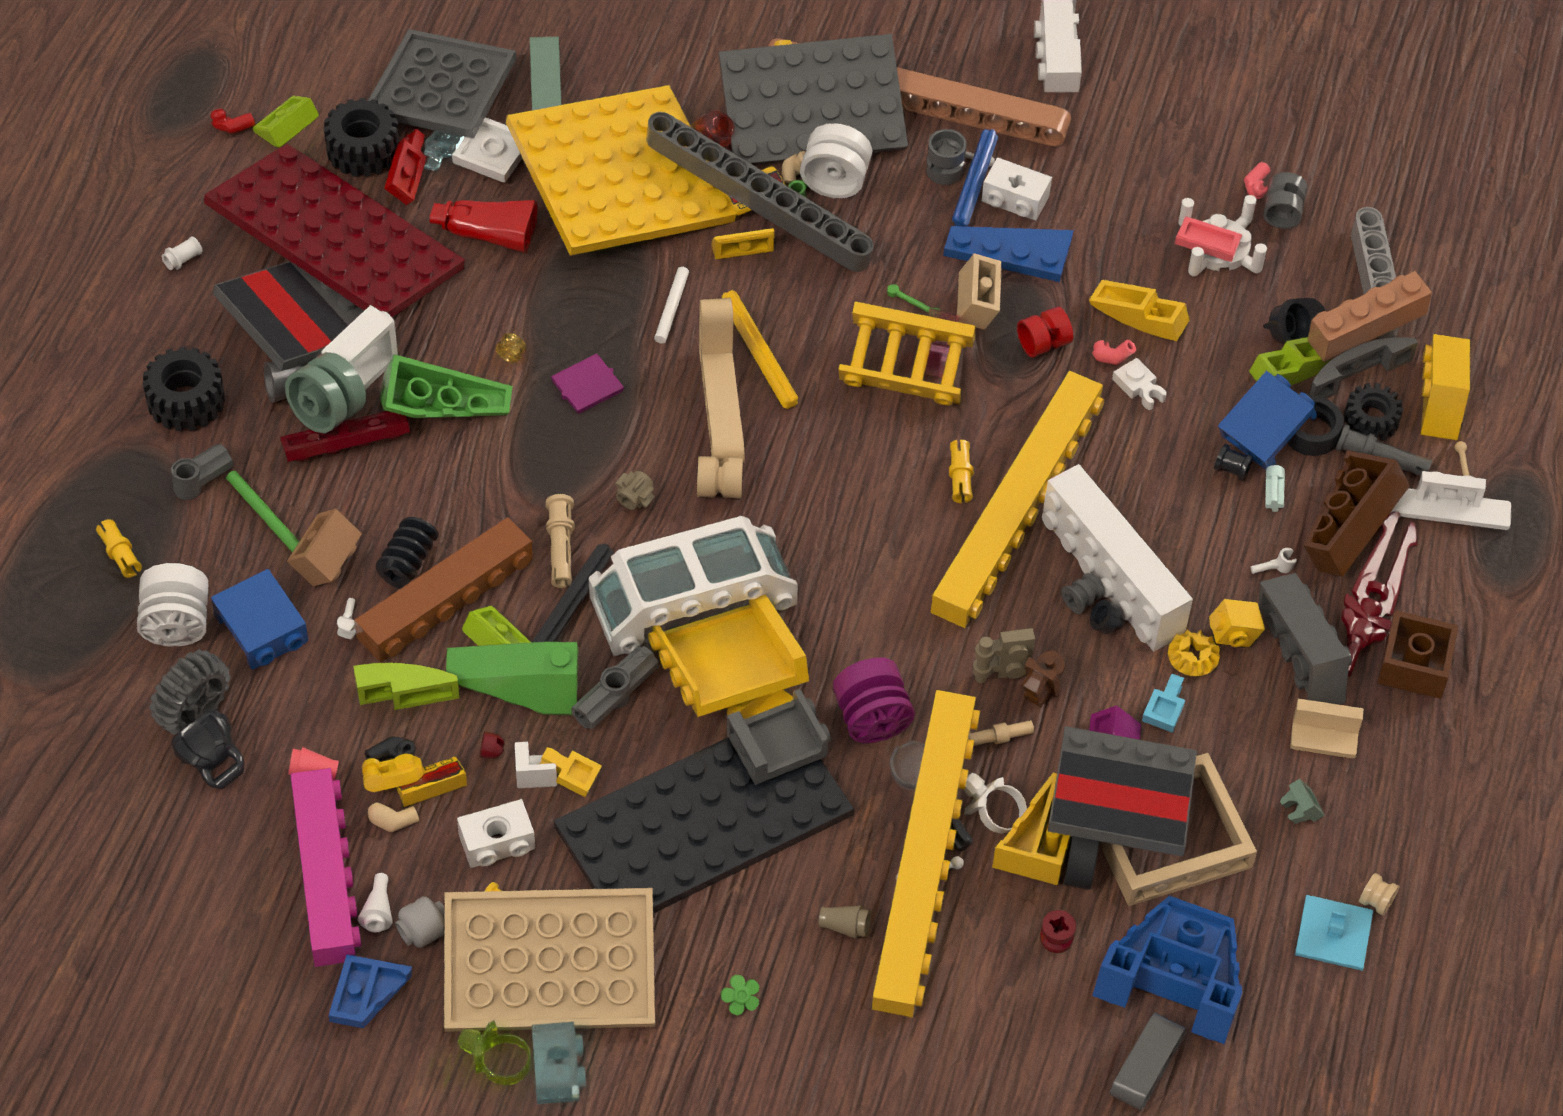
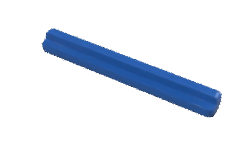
[952,129,998,227]

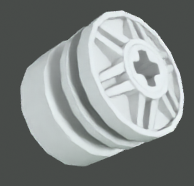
[137,563,208,646]

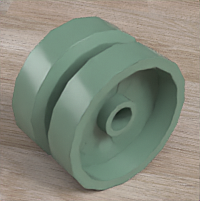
[285,352,366,433]

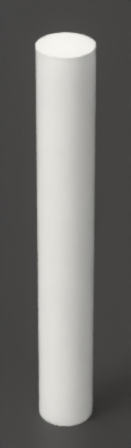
[654,267,689,343]

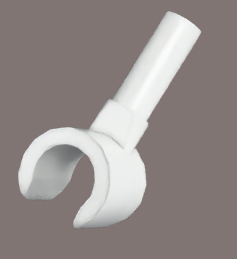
[1250,548,1297,574]
[337,598,356,640]

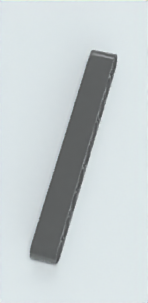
[646,112,873,272]

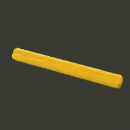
[722,290,798,409]

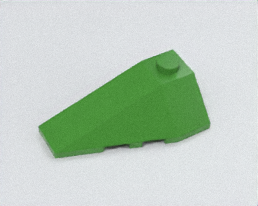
[380,354,513,418]
[446,642,579,715]

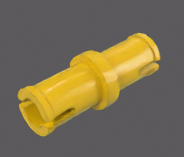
[949,440,974,503]
[96,519,142,578]

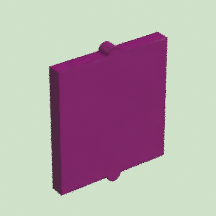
[551,353,624,414]

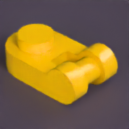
[362,754,424,792]

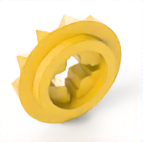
[1168,629,1220,676]

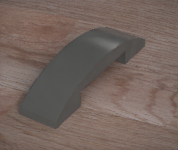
[1309,337,1418,399]

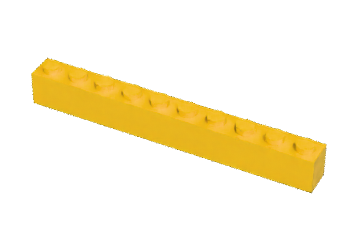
[931,371,1105,628]
[872,690,980,1017]

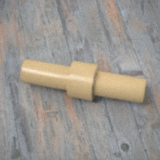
[969,720,1034,746]

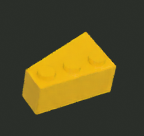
[992,773,1072,885]

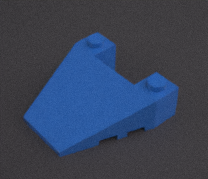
[1092,896,1242,1044]

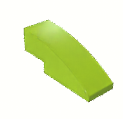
[1249,337,1334,385]
[353,663,460,710]

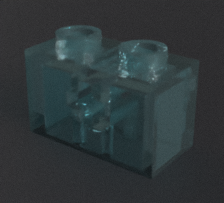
[532,1021,586,1104]

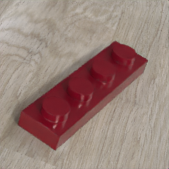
[280,411,410,462]

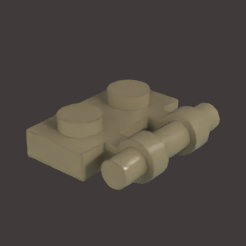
[973,628,1035,683]

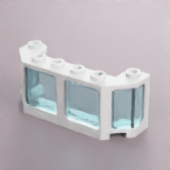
[589,516,798,656]

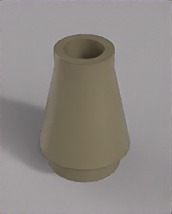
[819,905,871,939]

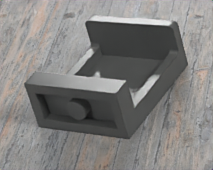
[727,689,831,785]

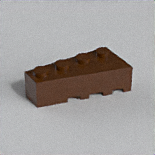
[1304,450,1410,577]

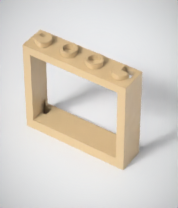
[1099,753,1257,906]

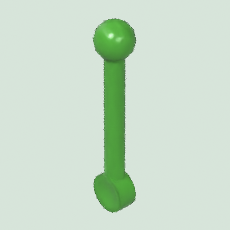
[887,284,942,318]

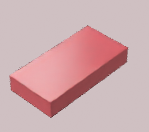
[1175,216,1242,262]

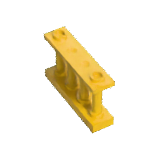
[839,302,975,406]

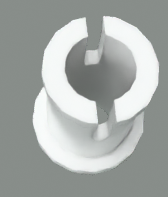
[162,236,202,270]

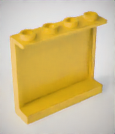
[648,594,809,717]

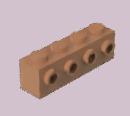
[1308,271,1432,362]

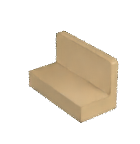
[1290,699,1364,758]

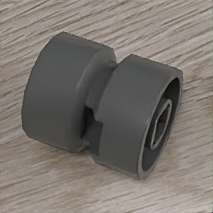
[926,129,966,185]
[1263,172,1308,229]

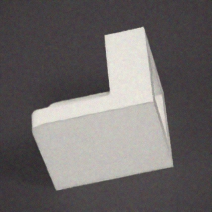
[515,742,557,788]

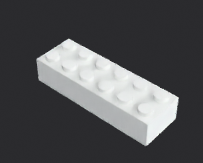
[1042,464,1193,652]

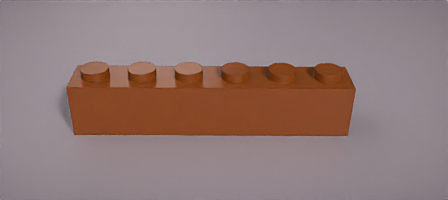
[354,517,533,663]

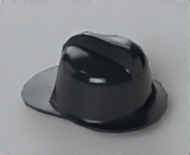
[1263,298,1326,344]

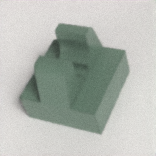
[1280,779,1325,824]

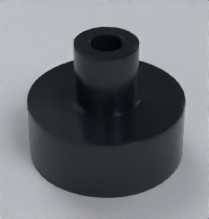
[1090,599,1124,634]

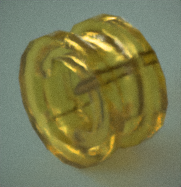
[495,333,527,363]

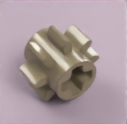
[615,471,655,510]

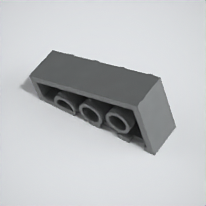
[1258,573,1352,705]

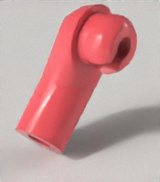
[1244,162,1271,199]
[1092,340,1136,365]

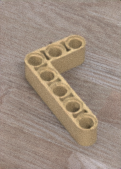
[699,298,745,463]

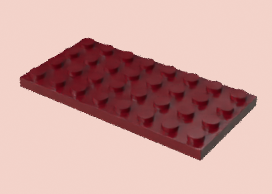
[204,143,465,317]

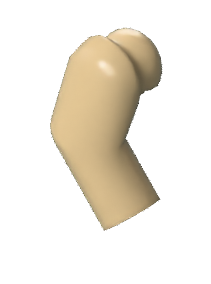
[368,803,419,832]

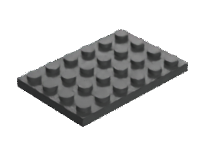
[718,34,908,166]

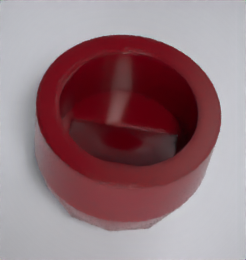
[480,731,505,759]

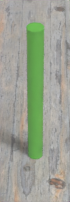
[226,471,300,552]

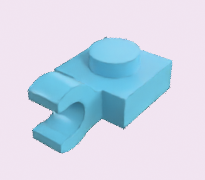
[1142,674,1185,733]

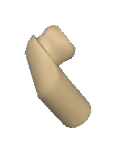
[781,151,806,186]

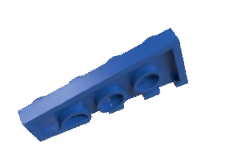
[943,226,1074,282]

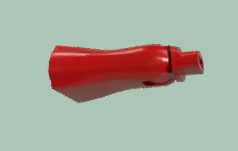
[429,200,538,254]

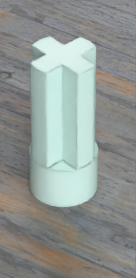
[1265,465,1285,512]

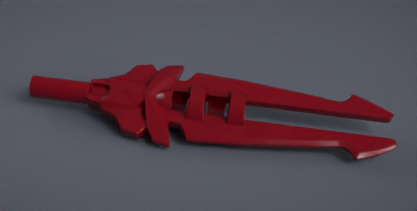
[1341,511,1418,677]

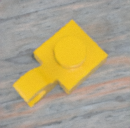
[540,747,602,797]

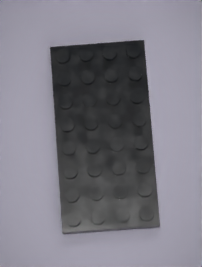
[554,737,854,914]

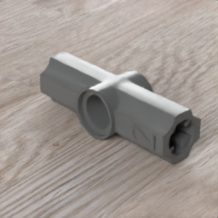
[571,646,659,729]

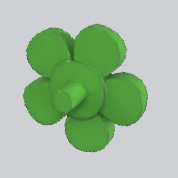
[721,975,759,1015]

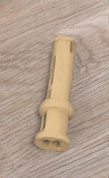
[545,494,575,588]

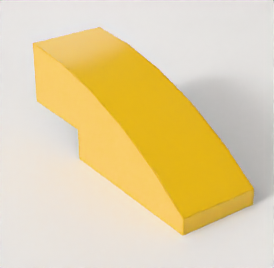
[1089,280,1190,341]

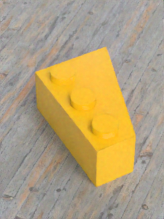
[1420,334,1470,440]

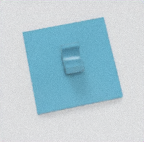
[1295,895,1373,971]

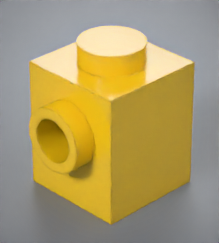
[1209,599,1265,647]

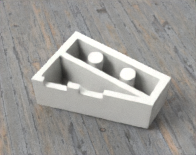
[1034,0,1082,92]

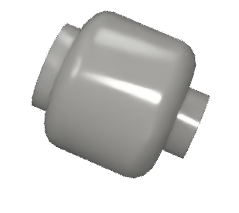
[395,896,445,948]

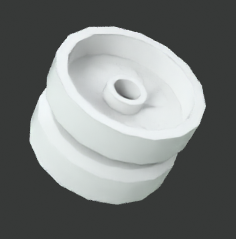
[800,124,872,198]

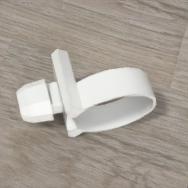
[963,773,1027,834]

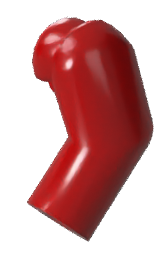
[210,109,255,134]

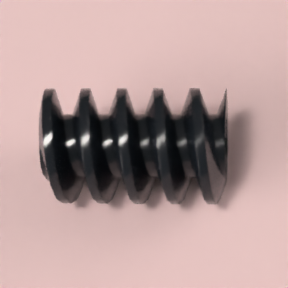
[376,517,439,589]

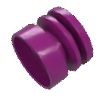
[832,658,915,743]

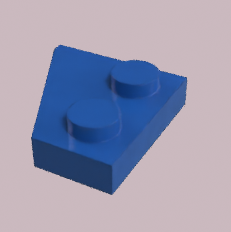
[328,955,412,1028]

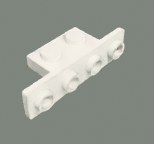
[1389,471,1511,530]

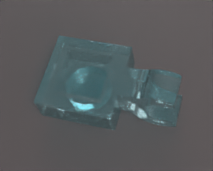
[424,131,464,171]

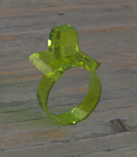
[458,1020,531,1085]

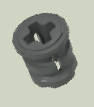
[1061,573,1105,614]

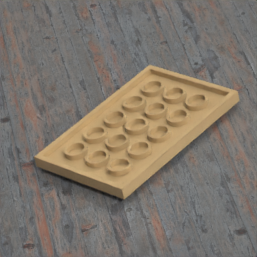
[444,888,655,1032]

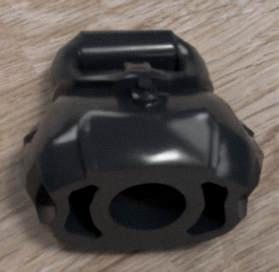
[171,710,245,790]

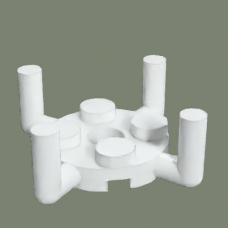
[1178,195,1267,277]

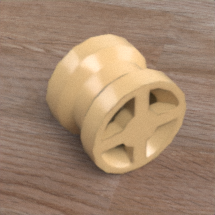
[1359,873,1399,916]

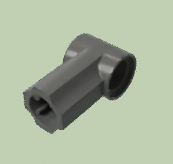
[171,444,233,500]

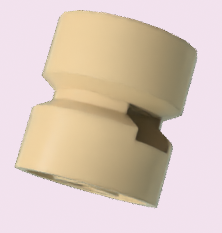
[697,456,743,499]

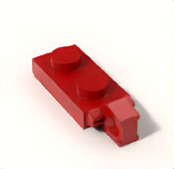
[384,129,427,205]

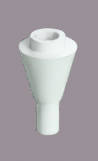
[358,873,392,932]

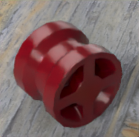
[1040,910,1076,953]

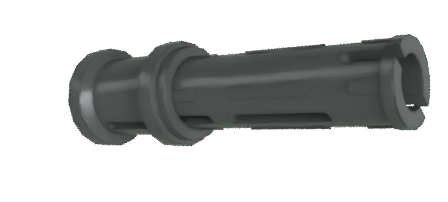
[1336,424,1433,476]

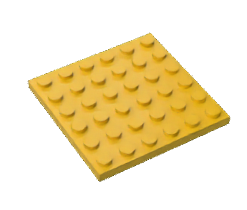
[506,85,737,255]

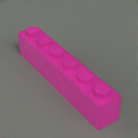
[291,768,361,967]

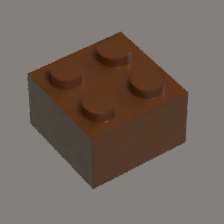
[1377,610,1459,699]

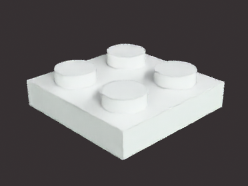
[452,118,522,183]

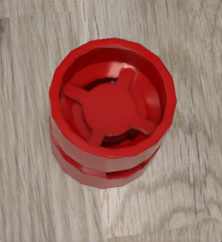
[1017,306,1074,358]

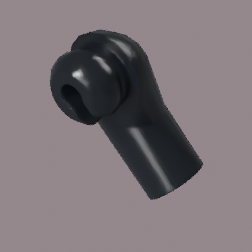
[364,736,416,761]

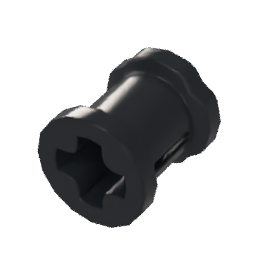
[1214,444,1254,481]

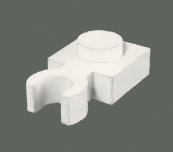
[1112,358,1166,410]

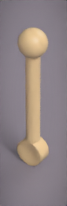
[1455,441,1470,476]

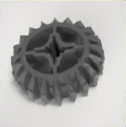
[149,649,231,735]

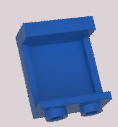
[1218,370,1317,470]
[211,569,308,670]

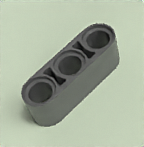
[1109,1012,1186,1111]

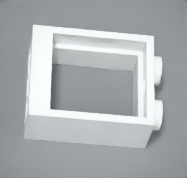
[321,305,398,389]

